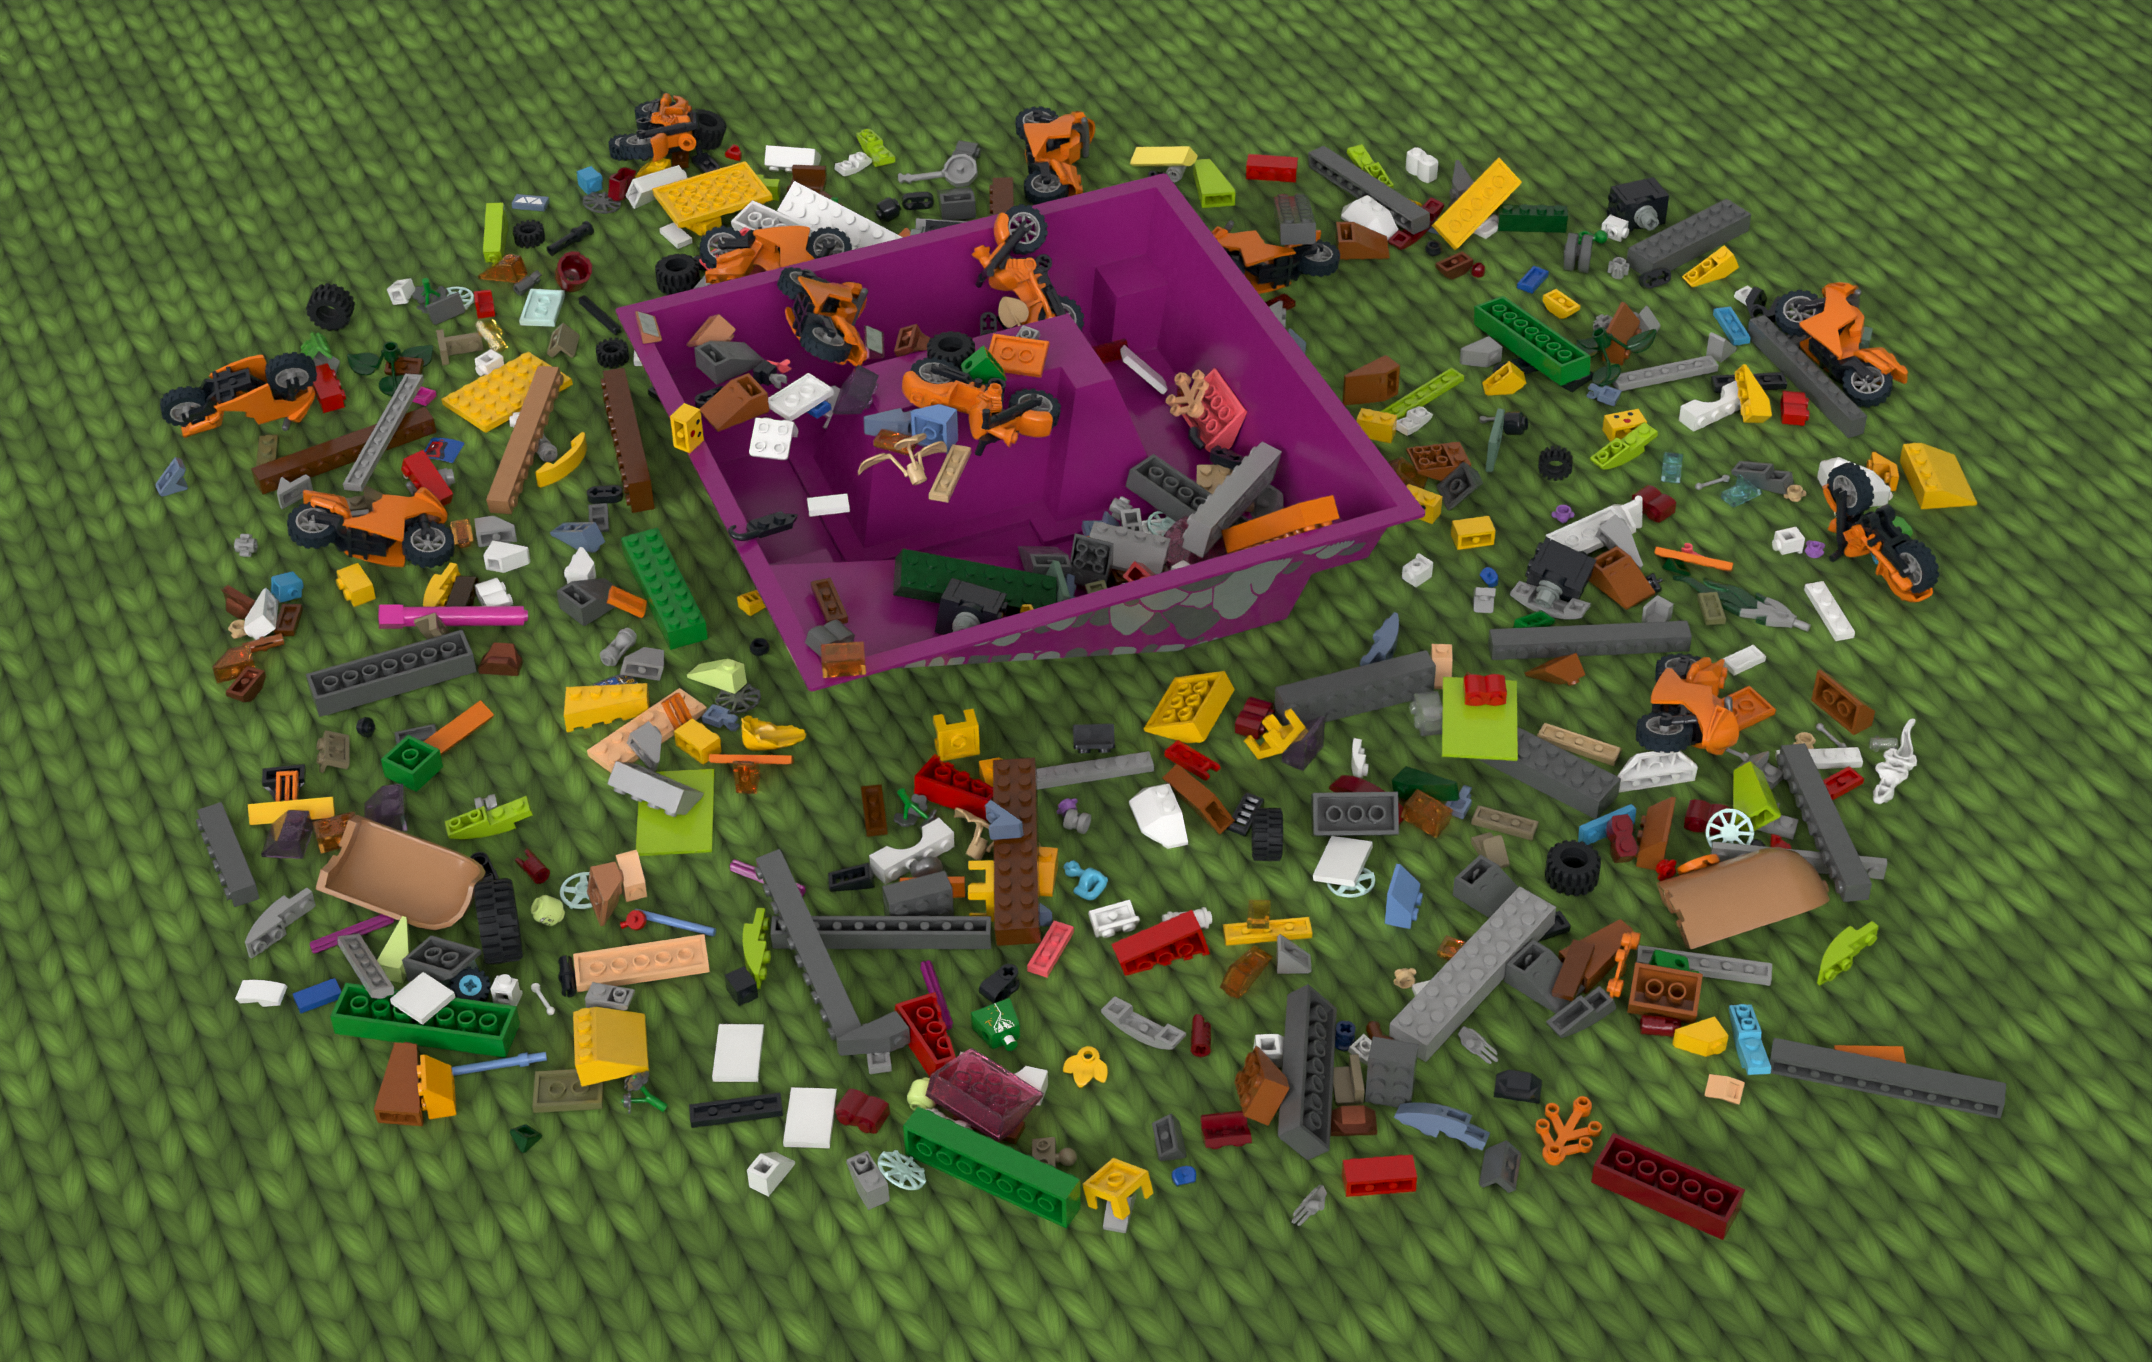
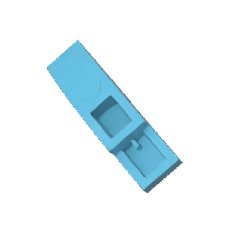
[1729,1004,1771,1075]

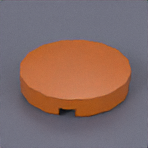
[1677,854,1720,875]

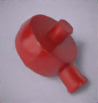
[620,910,647,930]

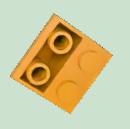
[417,1055,457,1119]

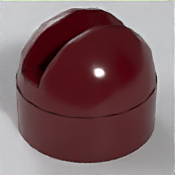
[1471,262,1485,277]

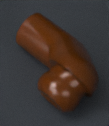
[1366,1021,1394,1040]

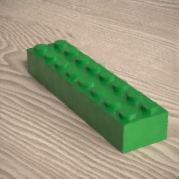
[1474,296,1591,386]
[621,528,708,650]
[330,983,520,1058]
[903,1107,1081,1229]

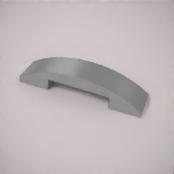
[1510,581,1590,619]
[1101,997,1186,1050]

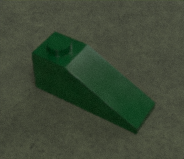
[1391,766,1460,802]

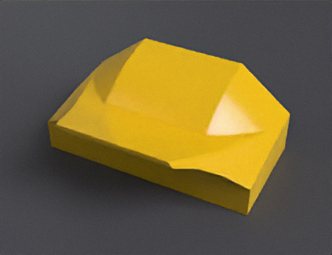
[1543,289,1580,319]

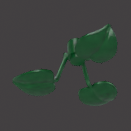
[1577,327,1657,386]
[347,341,433,397]

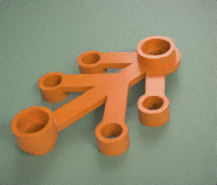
[1607,931,1641,998]
[1535,1096,1602,1165]

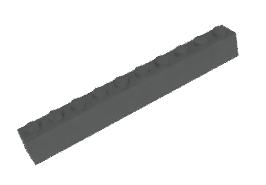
[1308,146,1430,235]
[1748,315,1867,438]
[1488,621,1692,660]
[1777,743,1872,902]
[754,849,861,1042]
[771,916,992,949]
[1769,1038,2006,1119]

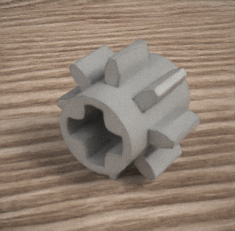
[1608,257,1630,279]
[1593,314,1613,330]
[1109,496,1133,520]
[234,534,258,557]

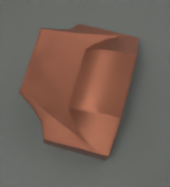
[1435,251,1473,280]
[894,324,930,357]
[221,585,255,619]
[478,642,523,676]
[225,666,266,702]
[1330,1105,1377,1136]

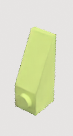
[687,659,747,694]
[377,916,411,983]

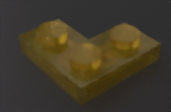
[474,319,508,352]

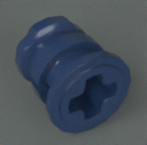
[1335,1021,1356,1051]

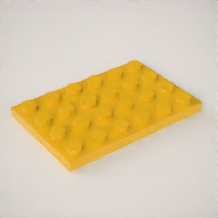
[652,161,773,228]
[441,352,573,433]

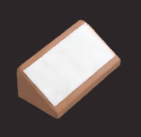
[635,311,662,344]

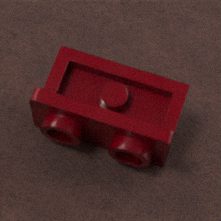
[1200,1110,1252,1149]

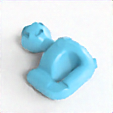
[1063,860,1108,900]

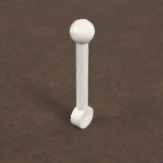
[531,983,555,1015]

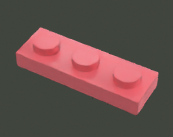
[1027,921,1074,978]

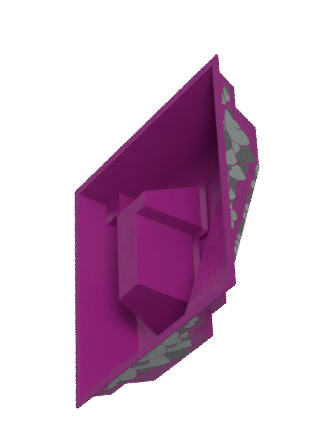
[616,173,1425,692]

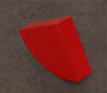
[725,144,742,161]
[1770,834,1792,849]

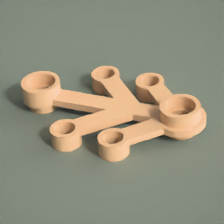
[1166,370,1209,418]

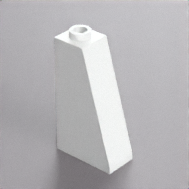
[625,165,687,209]

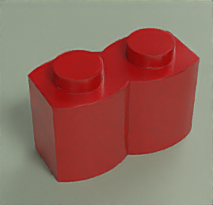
[1780,391,1809,426]
[1463,674,1507,706]

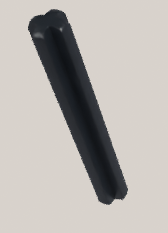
[578,295,622,335]

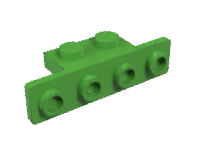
[301,331,333,360]

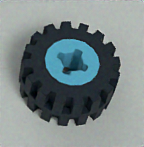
[450,967,490,1002]

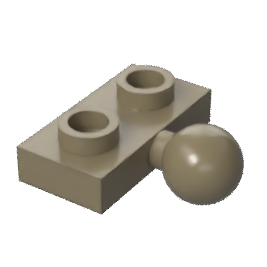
[1032,1137,1077,1169]

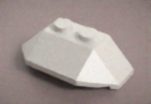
[1341,195,1398,241]
[1817,457,1891,507]
[1618,751,1698,793]
[1129,784,1188,849]

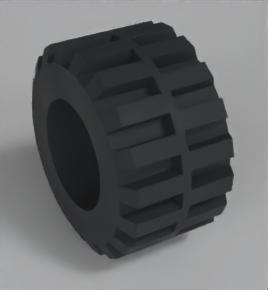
[687,109,727,150]
[655,254,700,295]
[306,283,355,331]
[927,331,975,372]
[1252,808,1283,861]
[1545,840,1601,897]

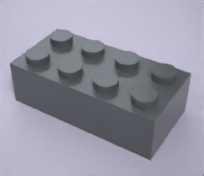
[1311,792,1399,837]

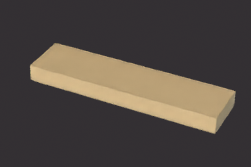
[929,444,971,503]
[1537,723,1622,766]

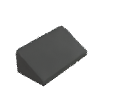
[426,292,465,325]
[1152,1113,1187,1161]

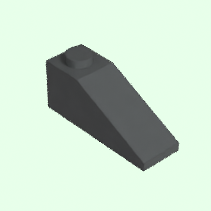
[836,1011,910,1056]

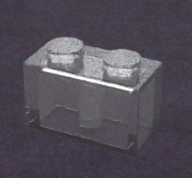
[1410,691,1442,736]

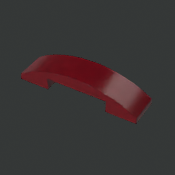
[1388,197,1445,250]
[1329,775,1409,825]

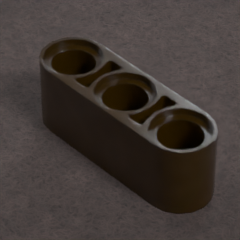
[446,576,479,606]

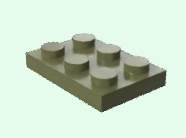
[532,1069,604,1113]

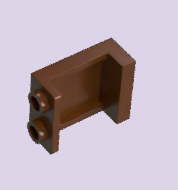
[787,165,827,193]

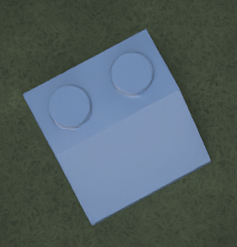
[911,404,958,454]
[1385,864,1423,929]

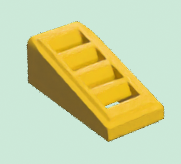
[737,590,766,616]

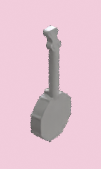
[898,154,978,188]
[1250,484,1283,519]

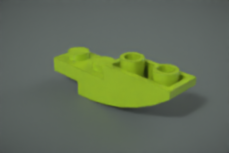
[856,129,895,167]
[1347,144,1394,188]
[1590,422,1658,470]
[445,796,533,839]
[743,908,771,989]
[1817,921,1879,986]

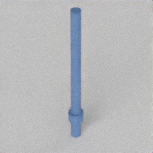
[452,1052,547,1076]

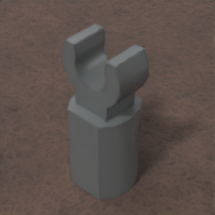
[513,270,542,296]

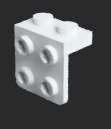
[749,418,798,460]

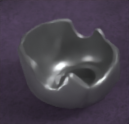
[909,856,943,878]

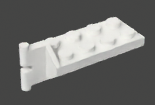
[1546,496,1643,554]

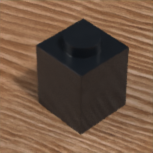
[725,966,758,1007]

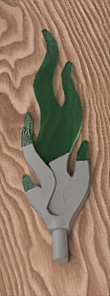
[1673,576,1811,632]

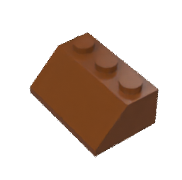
[1602,302,1642,365]
[1811,669,1875,735]
[1634,797,1676,870]
[1627,962,1703,1024]

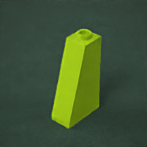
[1193,159,1235,208]
[483,203,509,263]
[1733,761,1781,832]

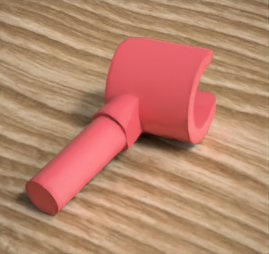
[767,359,792,374]
[1681,543,1704,557]

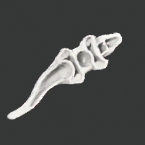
[1873,719,1917,805]

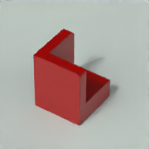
[474,290,495,319]

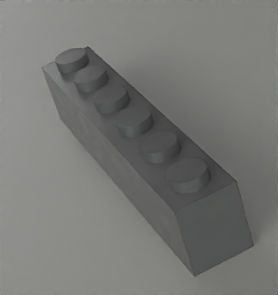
[195,802,260,907]

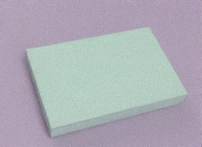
[519,289,565,327]

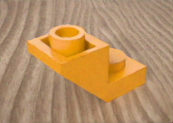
[1866,452,1899,491]

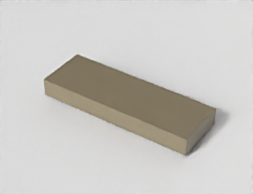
[1471,805,1539,841]

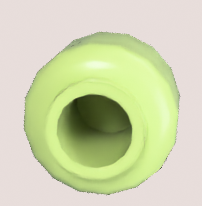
[531,895,565,926]
[907,1077,940,1111]

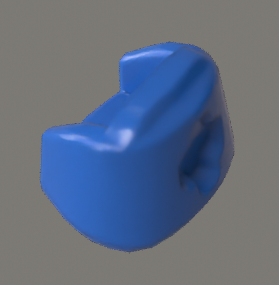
[1479,567,1498,587]
[1172,1166,1196,1187]

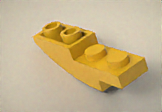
[423,563,461,607]

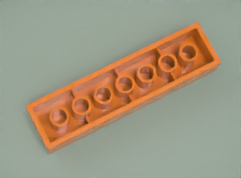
[1221,495,1340,553]

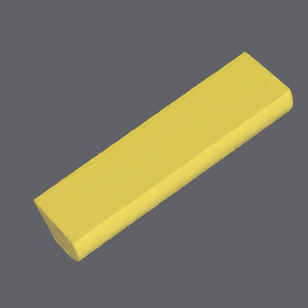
[1130,146,1198,167]

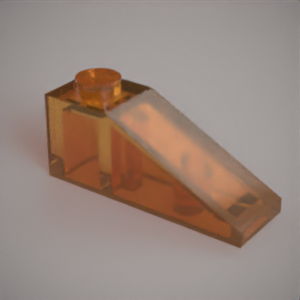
[478,254,528,283]
[1219,946,1273,999]

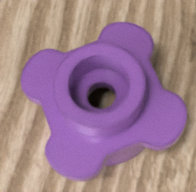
[1551,505,1575,523]
[1805,540,1825,558]
[1057,798,1078,817]

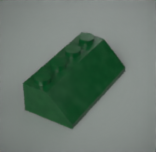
[1496,204,1568,233]

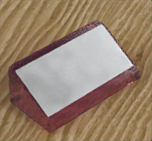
[864,325,885,359]

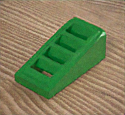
[1513,610,1555,628]

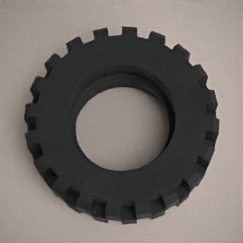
[474,878,523,965]

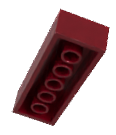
[1591,1133,1745,1240]

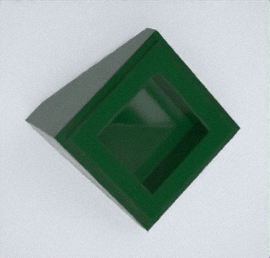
[1662,558,1691,576]
[509,1124,542,1153]

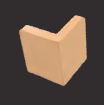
[1705,1074,1745,1105]

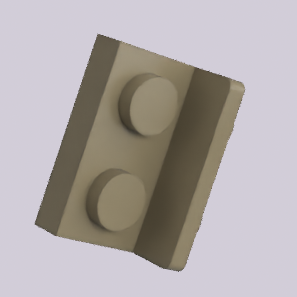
[316,730,350,773]

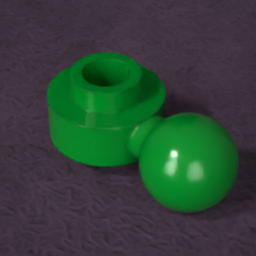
[1578,230,1608,245]

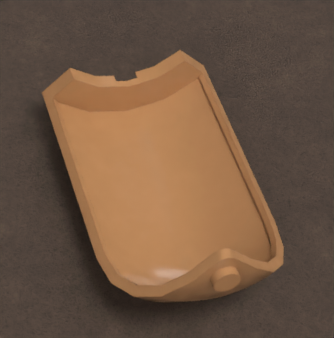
[316,815,486,930]
[1656,847,1830,949]

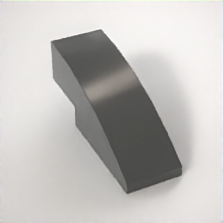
[1731,461,1794,494]
[1546,986,1616,1038]

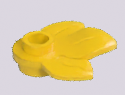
[1063,1046,1108,1088]

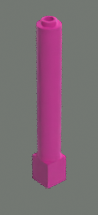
[378,605,528,629]

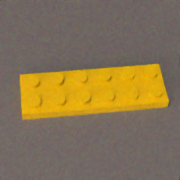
[1431,158,1522,250]

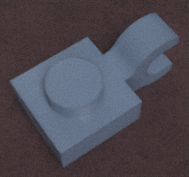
[1587,383,1622,406]
[702,704,740,732]
[1444,785,1472,819]

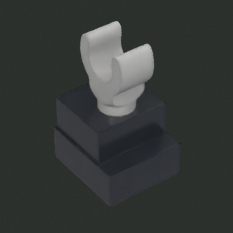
[753,360,787,389]

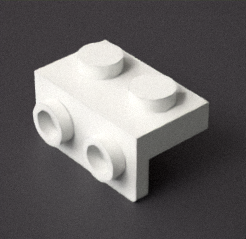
[1088,900,1140,938]

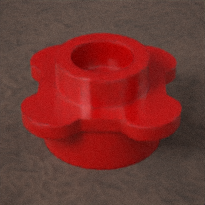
[1656,859,1677,881]

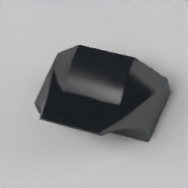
[262,764,306,801]
[1494,1070,1542,1104]

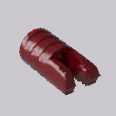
[515,848,550,884]
[1191,1014,1211,1057]
[1640,1014,1681,1037]

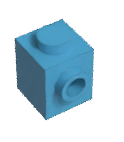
[576,166,603,195]
[271,571,303,603]

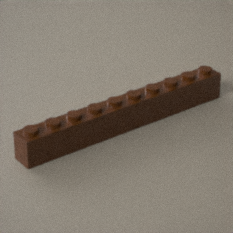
[251,407,436,495]

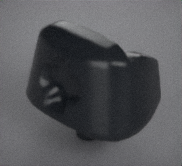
[1645,573,1663,593]

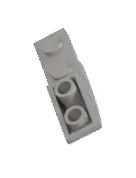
[245,888,316,959]

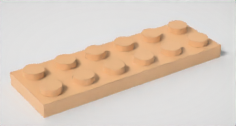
[587,688,707,773]
[573,934,710,992]

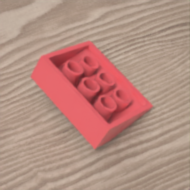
[1179,368,1247,452]

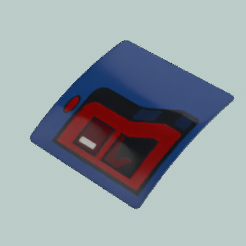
[424,438,464,463]

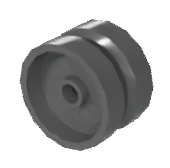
[1563,232,1593,273]

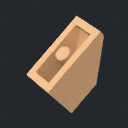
[1431,644,1452,689]
[616,850,647,902]

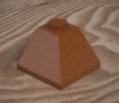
[1524,653,1585,686]

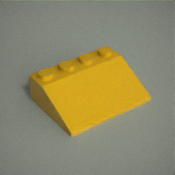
[1899,443,1977,509]
[1144,671,1235,743]
[573,1007,649,1087]

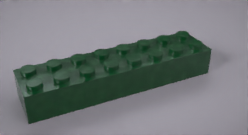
[893,549,1057,616]

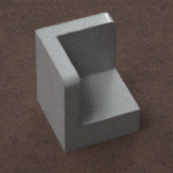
[1641,595,1674,623]

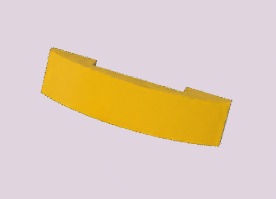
[535,432,587,488]

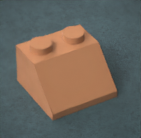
[686,314,736,347]
[587,862,624,926]

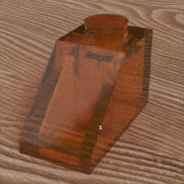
[1388,457,1428,489]
[450,518,474,548]
[212,644,255,683]
[733,761,760,794]

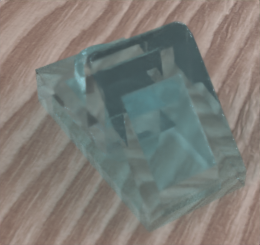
[1661,452,1683,484]
[1721,474,1762,508]

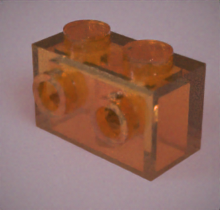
[821,641,866,678]
[1401,789,1453,838]
[312,811,356,854]

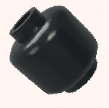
[875,197,901,222]
[1503,411,1528,435]

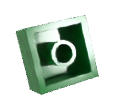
[381,735,443,792]

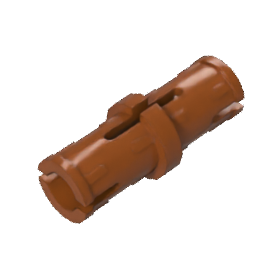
[242,633,285,655]

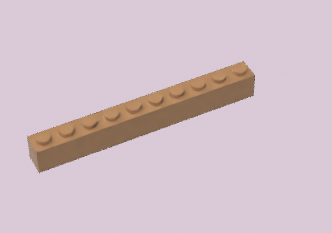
[486,366,564,514]

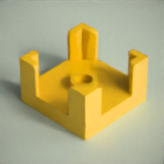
[933,709,980,761]
[1244,709,1306,760]
[968,860,995,922]
[1082,1158,1153,1220]

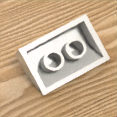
[764,145,821,173]

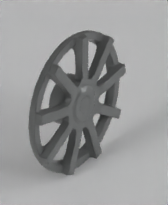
[583,192,621,214]
[715,683,761,714]

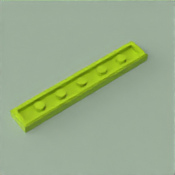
[1380,368,1464,420]

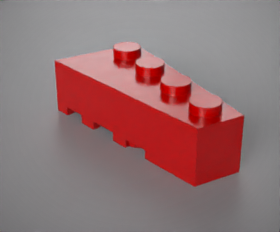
[914,754,993,821]
[1111,910,1210,976]
[895,992,956,1083]

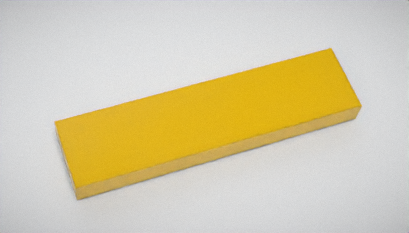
[248,797,335,825]
[1223,917,1312,946]

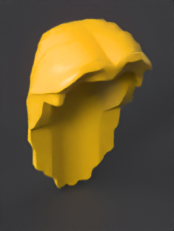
[741,715,807,751]

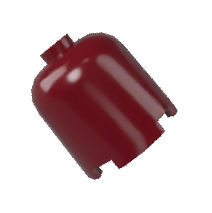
[555,251,592,292]

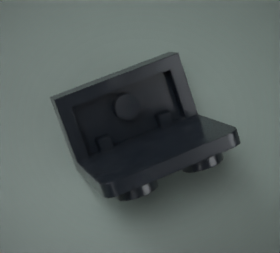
[1073,724,1115,753]

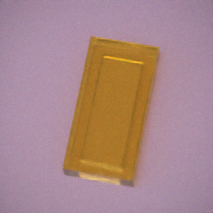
[1247,900,1271,929]

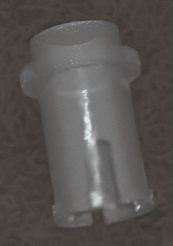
[1869,736,1898,752]

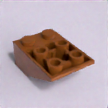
[1335,222,1390,260]
[1343,355,1400,406]
[700,373,769,432]
[1406,442,1471,481]
[1589,546,1655,610]
[1234,1046,1290,1126]

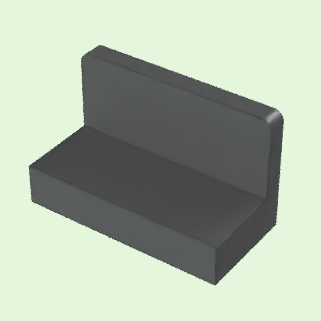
[1479,1140,1522,1193]

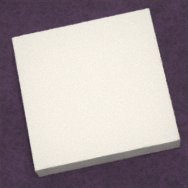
[390,972,455,1025]

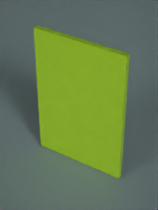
[1442,677,1518,761]
[636,769,715,856]

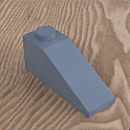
[550,522,605,553]

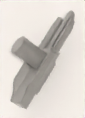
[1458,1026,1498,1064]
[1292,1185,1327,1226]

